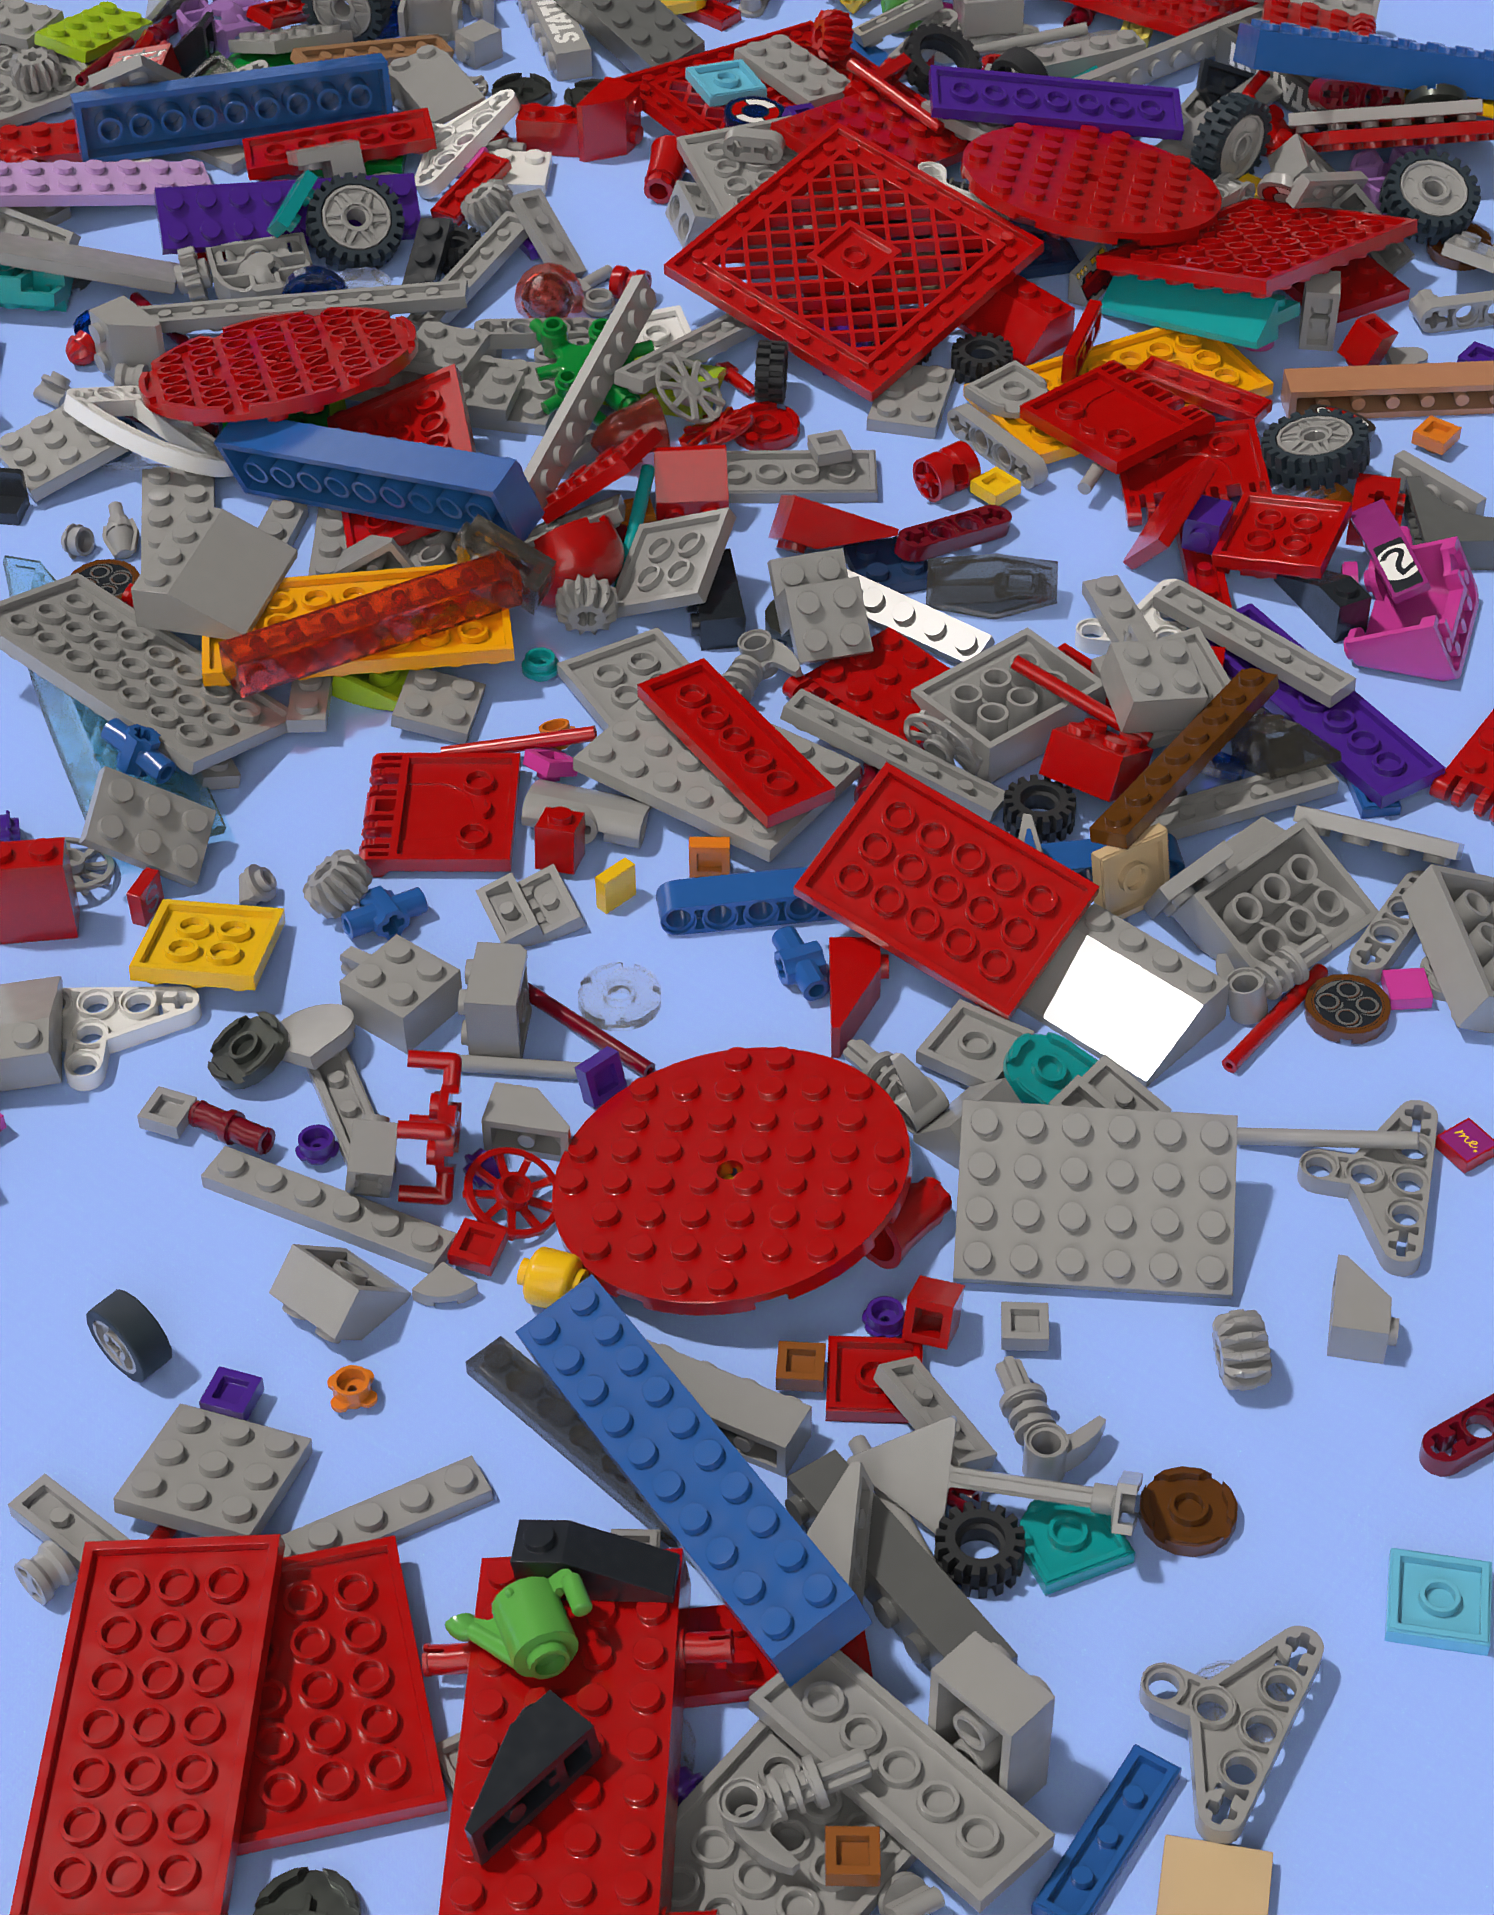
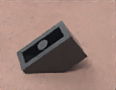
[173,11,220,78]

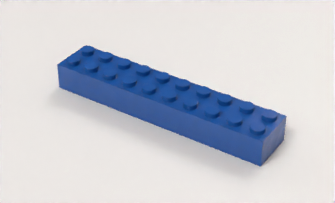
[1233,18,1494,100]
[70,53,393,162]
[214,418,544,545]
[515,1275,873,1688]

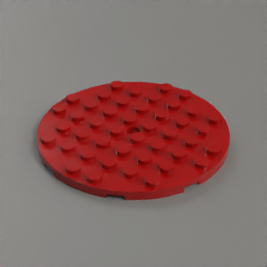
[960,122,1222,246]
[138,307,419,426]
[552,1046,913,1316]

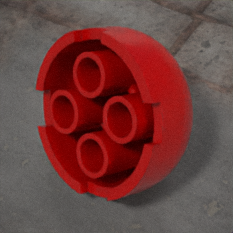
[511,515,624,608]

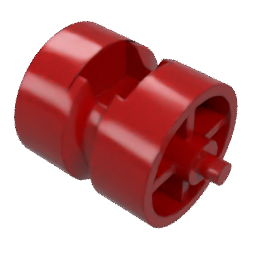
[913,441,981,503]

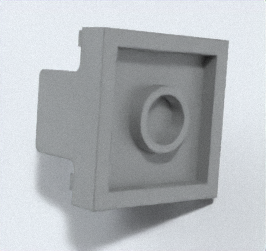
[398,0,464,44]

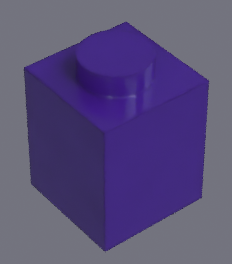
[1181,495,1233,555]

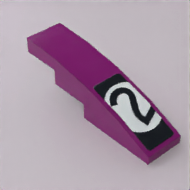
[1350,499,1431,604]

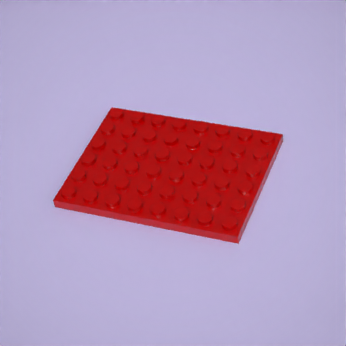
[1096,197,1418,298]

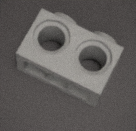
[665,180,717,248]
[1299,271,1341,351]
[345,1114,397,1198]

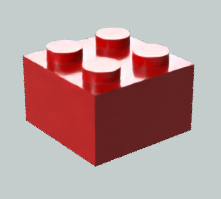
[1038,718,1154,802]

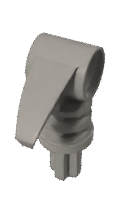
[722,629,803,702]
[1216,934,1332,1025]
[843,1039,950,1134]
[995,1356,1106,1482]
[717,1748,873,1875]

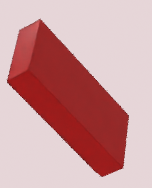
[681,0,741,31]

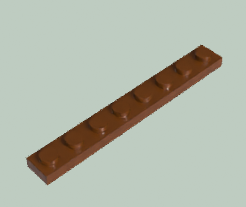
[1089,668,1279,850]

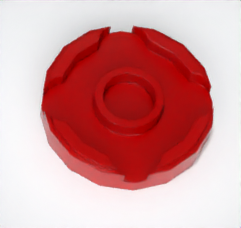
[733,401,800,451]

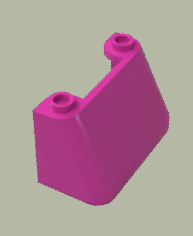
[1344,536,1479,682]

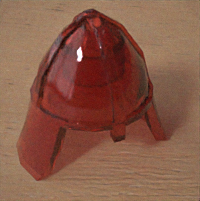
[514,262,584,318]
[590,393,670,463]

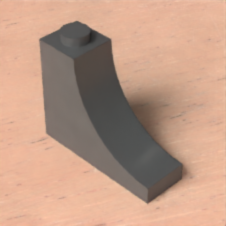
[1403,476,1494,571]

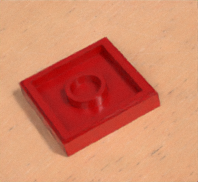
[826,1335,923,1424]

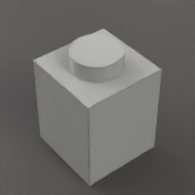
[454,19,503,69]

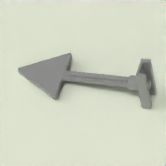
[847,1416,1143,1536]

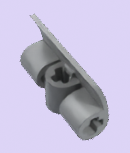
[521,779,653,849]

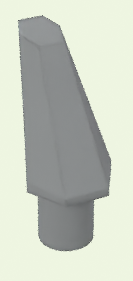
[485,137,526,151]

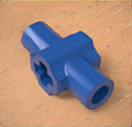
[101,718,176,784]
[341,886,428,940]
[772,926,829,1001]

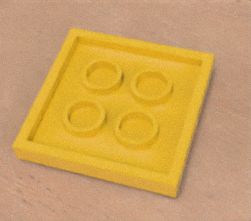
[129,899,285,991]

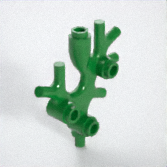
[529,317,655,431]

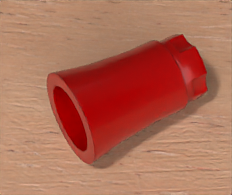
[644,135,688,204]
[865,1176,952,1269]

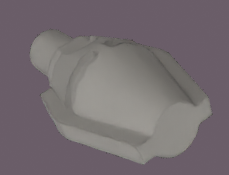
[102,501,139,559]

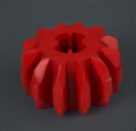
[810,9,854,63]

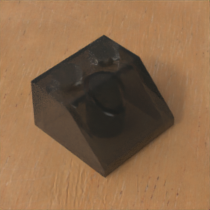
[1230,708,1342,780]

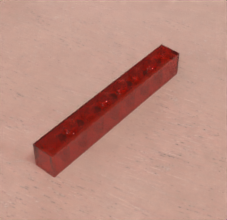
[218,551,523,698]

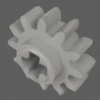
[174,246,213,302]

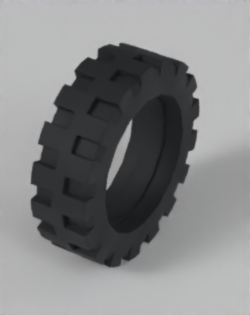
[900,23,982,95]

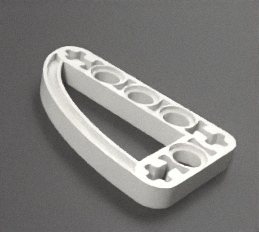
[63,385,234,477]

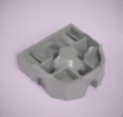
[206,232,314,300]

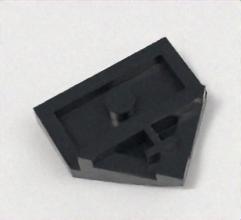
[1196,58,1256,107]

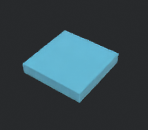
[685,59,767,107]
[1384,1548,1492,1656]

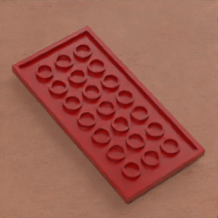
[9,1534,286,1915]

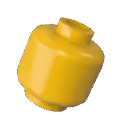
[516,1247,589,1309]

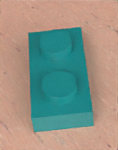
[266,169,318,238]

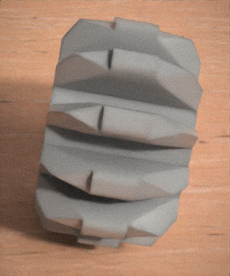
[9,47,63,94]
[460,179,513,232]
[555,574,618,635]
[302,849,373,919]
[1212,1309,1272,1391]

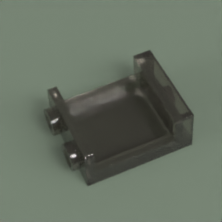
[454,514,557,615]

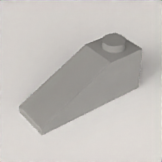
[806,1461,874,1605]

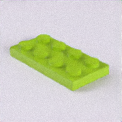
[34,1,153,64]

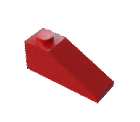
[829,937,889,1058]

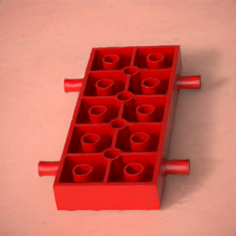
[422,1548,735,1915]

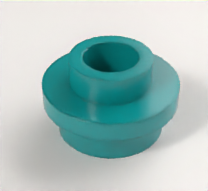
[521,647,559,682]

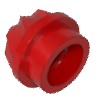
[65,330,96,366]

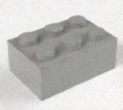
[928,1631,1056,1806]

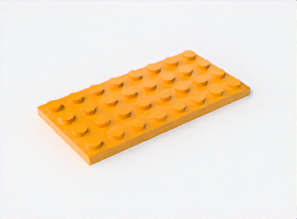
[963,327,1274,465]
[202,560,515,687]

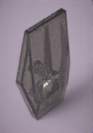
[926,553,1058,620]

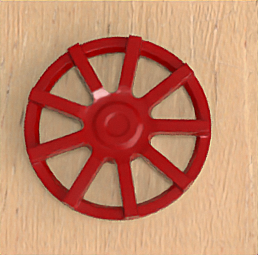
[678,406,754,446]
[462,1147,557,1241]

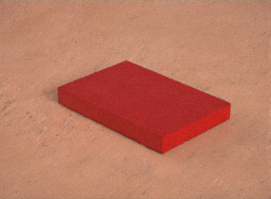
[1123,458,1218,570]

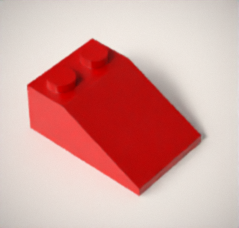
[768,495,899,554]

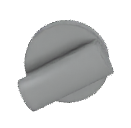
[33,371,72,408]
[239,864,277,906]
[878,1871,945,1915]

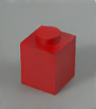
[1337,312,1399,366]
[535,806,585,875]
[901,1275,965,1350]

